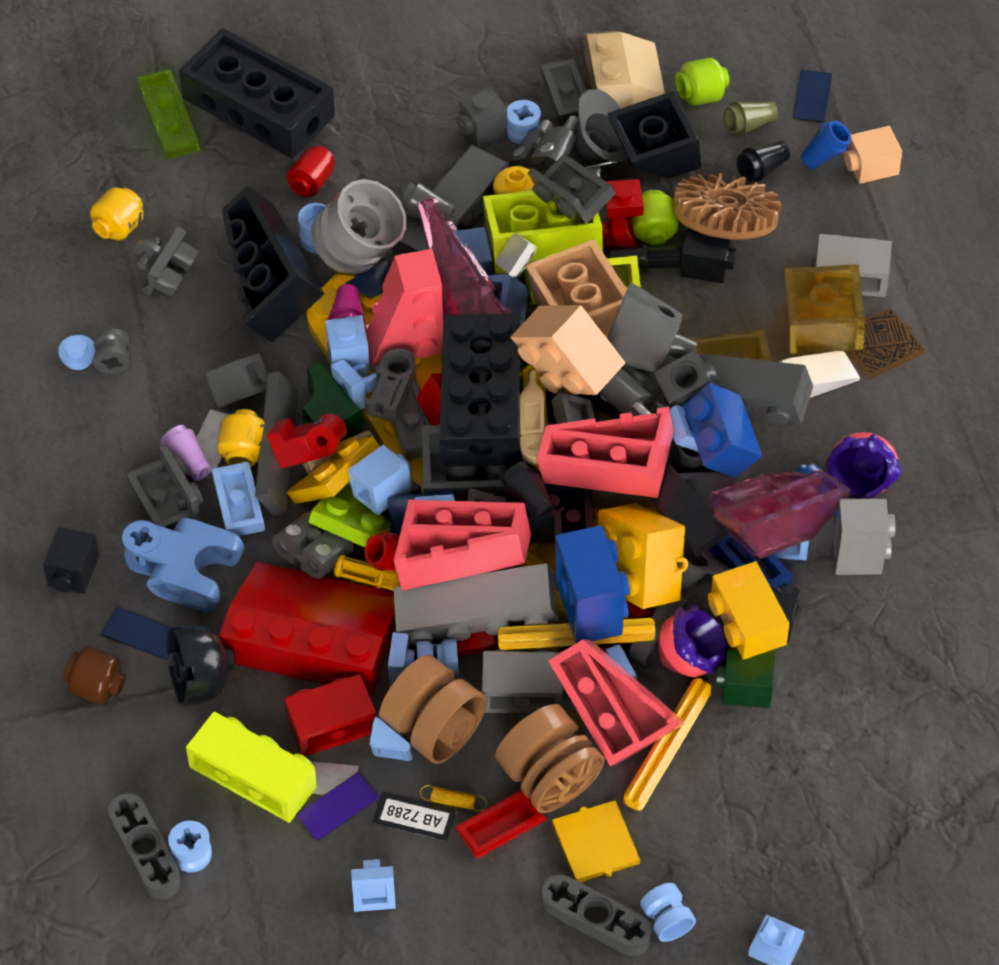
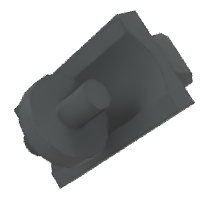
[134,227,199,297]

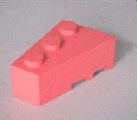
[365,249,443,367]
[537,407,674,498]
[394,500,531,591]
[548,640,686,766]

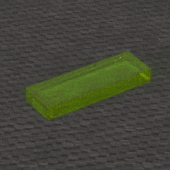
[137,69,200,160]

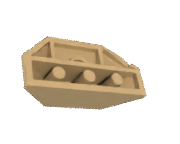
[581,31,665,109]

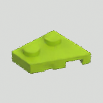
[308,485,392,547]

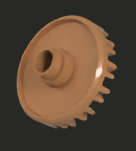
[673,173,782,240]

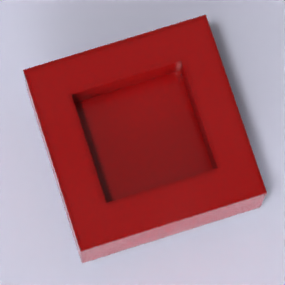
[605,179,644,218]

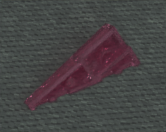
[418,198,511,322]

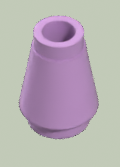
[160,425,212,482]

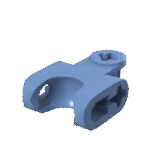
[122,518,245,613]

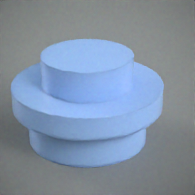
[58,335,96,370]

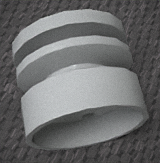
[311,179,406,275]

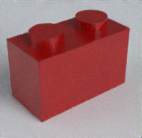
[284,674,376,756]

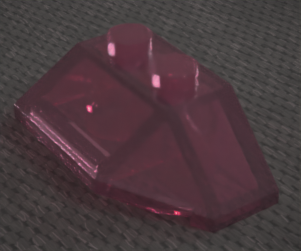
[710,470,850,559]

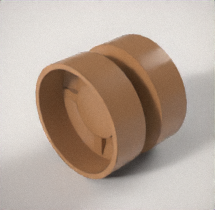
[379,655,487,764]

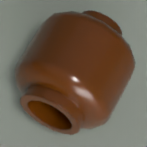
[63,647,126,705]

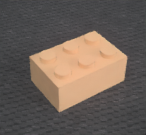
[525,239,627,338]

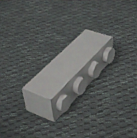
[394,563,560,647]

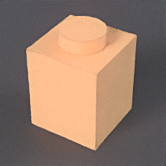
[844,126,902,184]

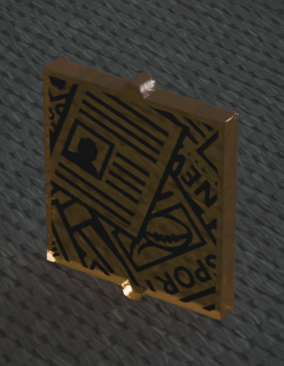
[837,308,925,379]

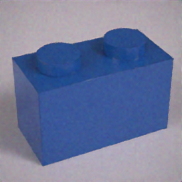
[683,383,762,478]

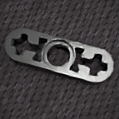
[108,793,181,900]
[541,875,652,956]

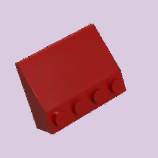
[219,562,396,695]

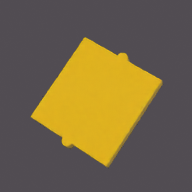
[552,800,640,882]

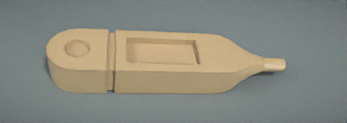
[520,371,546,464]

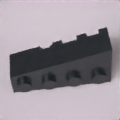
[222,186,324,342]

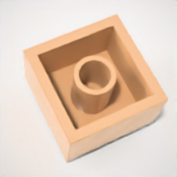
[511,305,625,395]

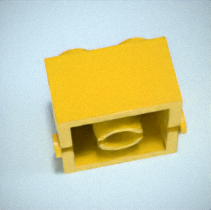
[598,503,688,609]

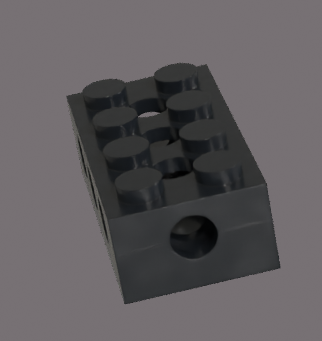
[179,28,335,159]
[439,313,523,467]

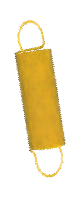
[420,785,487,811]

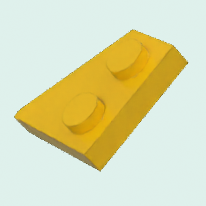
[286,436,380,504]

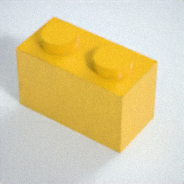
[708,561,790,660]

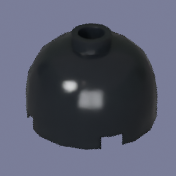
[166,625,234,706]

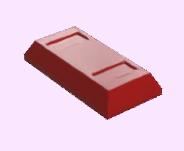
[455,790,546,859]

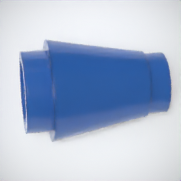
[801,121,851,169]

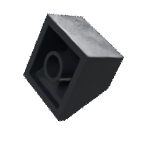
[607,91,701,179]

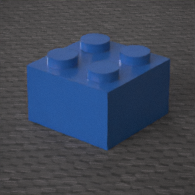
[555,525,630,643]

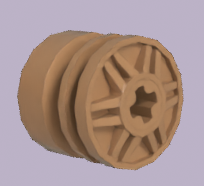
[495,704,605,814]

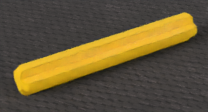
[497,618,656,651]
[623,678,712,811]

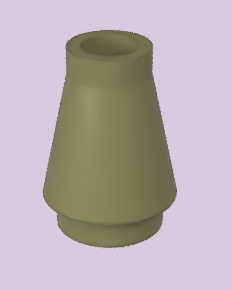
[723,101,778,136]

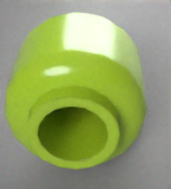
[675,58,729,106]
[631,190,679,246]

